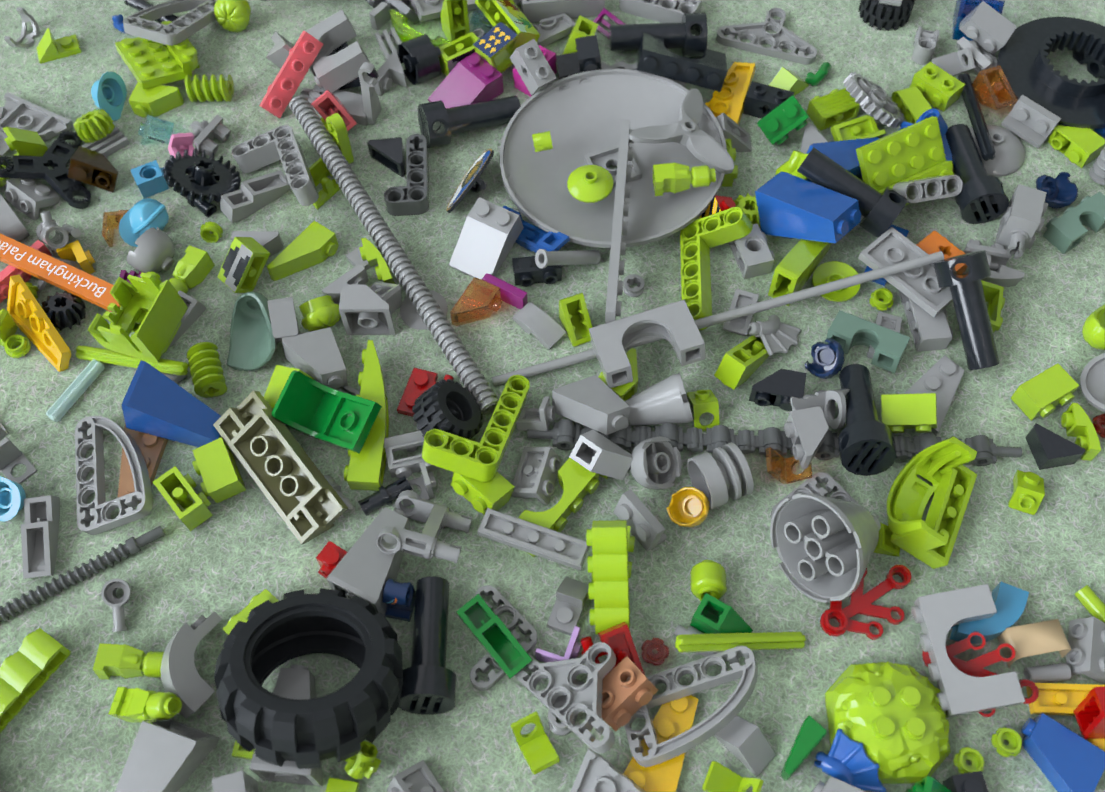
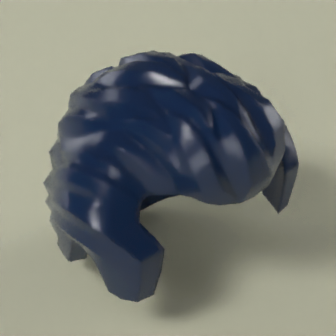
[1036,172,1078,208]
[804,338,845,379]

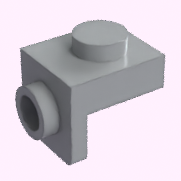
[516,397,555,431]

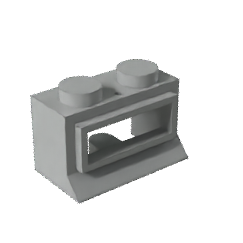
[384,431,438,479]

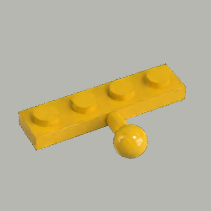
[1026,683,1105,751]

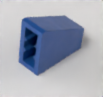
[1021,713,1105,792]

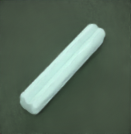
[46,359,105,422]

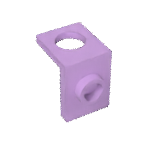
[535,626,582,663]

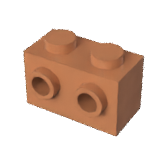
[602,656,658,732]

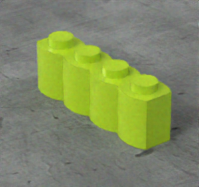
[586,520,630,634]
[0,628,71,733]

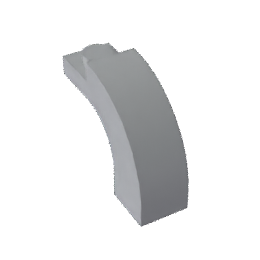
[161,611,222,719]

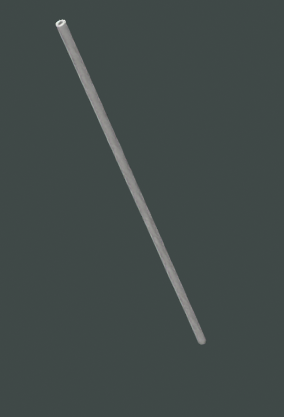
[492,251,944,387]

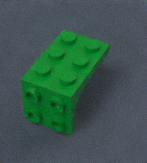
[271,370,382,454]

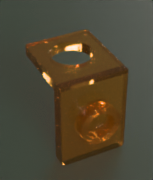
[102,210,129,247]
[766,447,812,484]

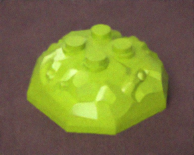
[824,662,951,784]

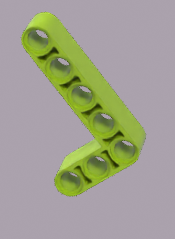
[680,207,753,331]
[422,375,530,482]

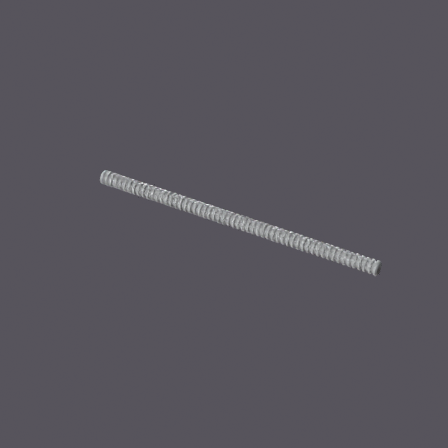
[289,95,499,415]

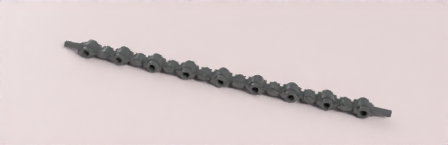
[527,419,1022,466]

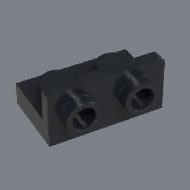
[512,256,562,287]

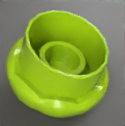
[214,0,251,33]
[299,295,341,332]

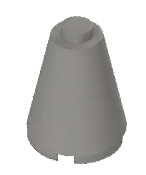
[625,373,694,426]

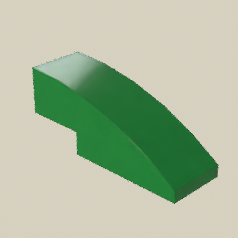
[456,593,532,679]

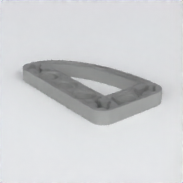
[123,0,217,45]
[75,416,153,535]
[624,646,758,767]

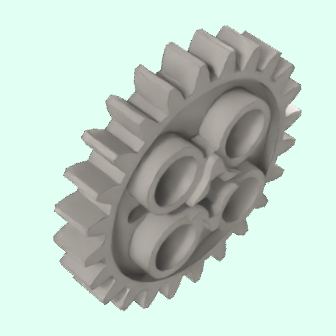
[843,72,905,129]

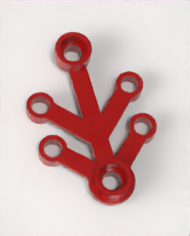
[820,565,911,640]
[922,632,1039,717]

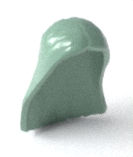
[227,292,275,371]

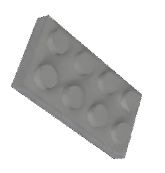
[858,227,953,318]

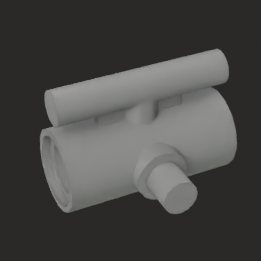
[36,211,81,258]

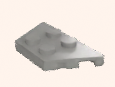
[0,92,74,142]

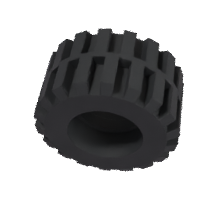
[859,0,915,31]
[412,379,483,439]

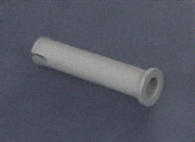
[535,249,601,268]

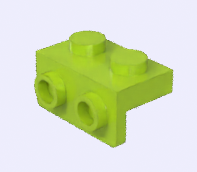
[830,115,886,141]

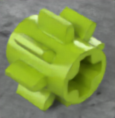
[343,741,381,779]

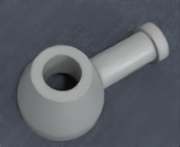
[101,579,132,632]

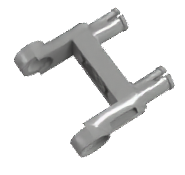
[376,490,473,564]

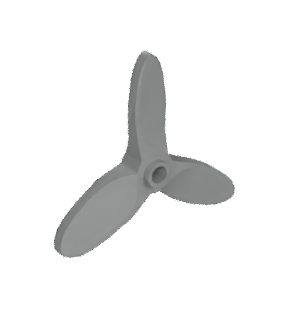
[629,89,734,174]

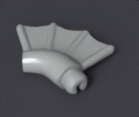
[748,315,801,356]

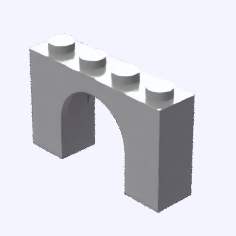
[300,9,370,93]
[589,300,706,388]
[912,584,1025,718]

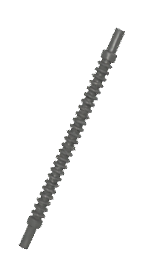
[0,525,166,624]

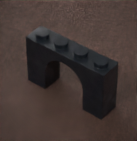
[637,32,727,92]

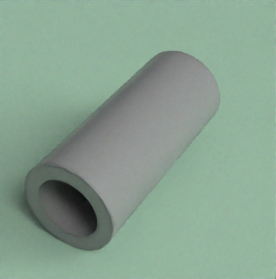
[1024,663,1071,683]

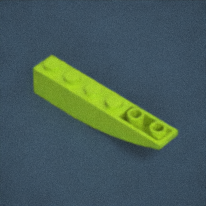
[344,340,389,491]

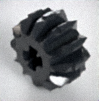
[42,291,86,331]

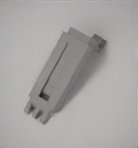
[300,62,382,126]

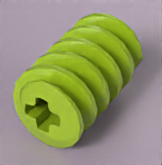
[185,74,234,102]
[186,342,228,398]

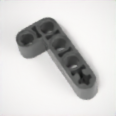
[384,134,429,216]

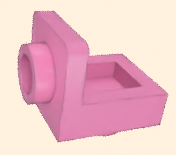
[168,133,197,157]

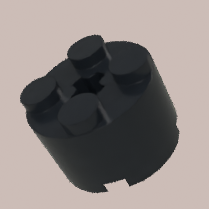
[397,34,442,85]

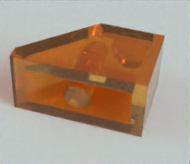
[973,65,1018,110]
[450,277,502,326]

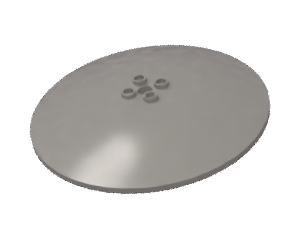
[500,69,727,248]

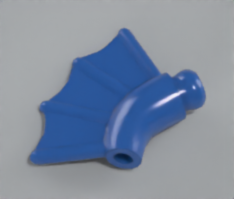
[814,729,886,792]

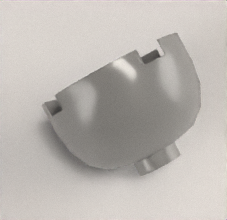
[126,227,175,273]
[630,436,682,490]

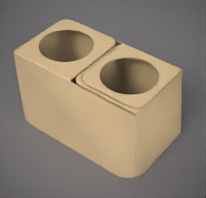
[998,619,1071,668]

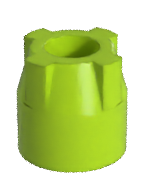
[532,131,553,152]

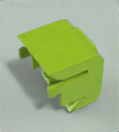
[88,272,188,363]

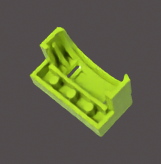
[886,436,977,569]

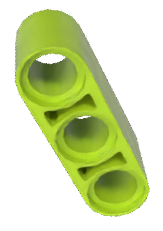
[891,86,932,124]

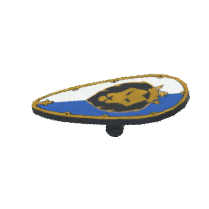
[446,148,494,213]

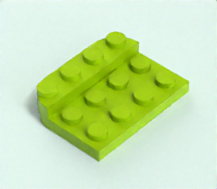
[115,21,200,89]
[856,116,954,206]

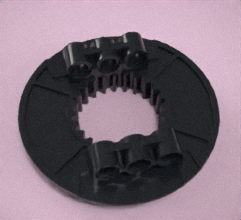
[997,17,1105,129]

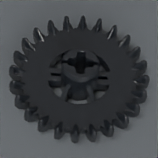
[163,149,241,203]

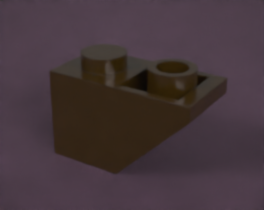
[68,146,119,193]

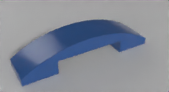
[502,206,570,253]

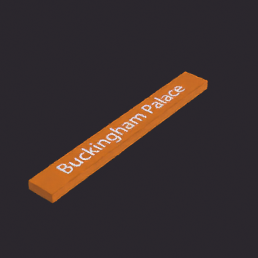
[0,233,120,312]

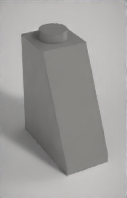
[282,327,348,389]
[552,375,630,435]

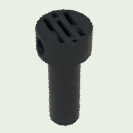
[610,13,708,57]
[417,95,521,148]
[945,124,1009,224]
[797,147,908,238]
[933,250,1000,370]
[838,364,896,476]
[399,576,457,715]

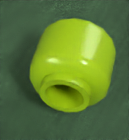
[690,560,727,601]

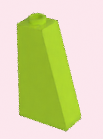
[768,239,831,306]

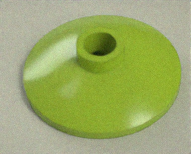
[567,165,614,203]
[812,261,861,302]

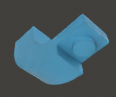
[950,582,1029,644]

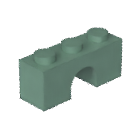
[1043,191,1105,254]
[825,310,911,373]

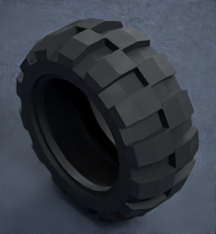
[214,588,403,769]

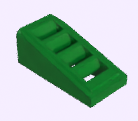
[780,715,827,780]

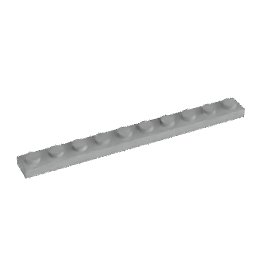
[605,119,634,324]

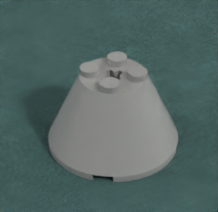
[770,493,881,603]

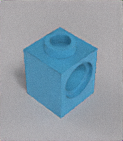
[130,160,170,199]

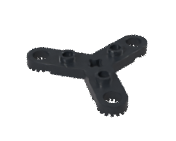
[0,130,91,209]

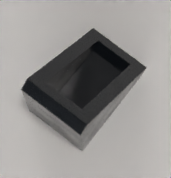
[367,137,405,178]
[1025,423,1086,470]

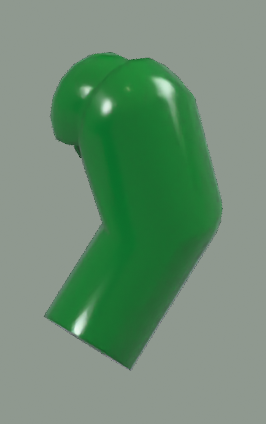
[805,62,831,86]

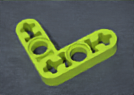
[320,113,354,164]

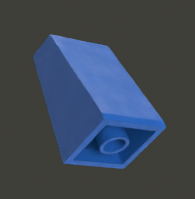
[755,172,861,244]

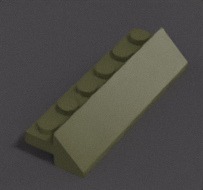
[213,390,348,544]

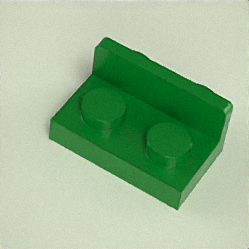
[757,95,809,145]

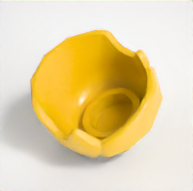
[667,487,710,528]

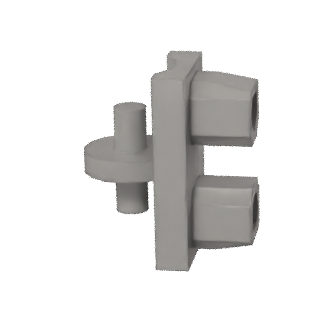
[190,114,231,156]
[964,239,1010,271]

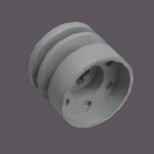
[687,442,754,510]

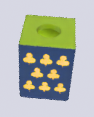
[473,22,518,74]

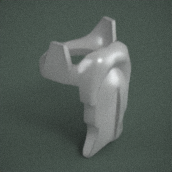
[790,388,850,429]

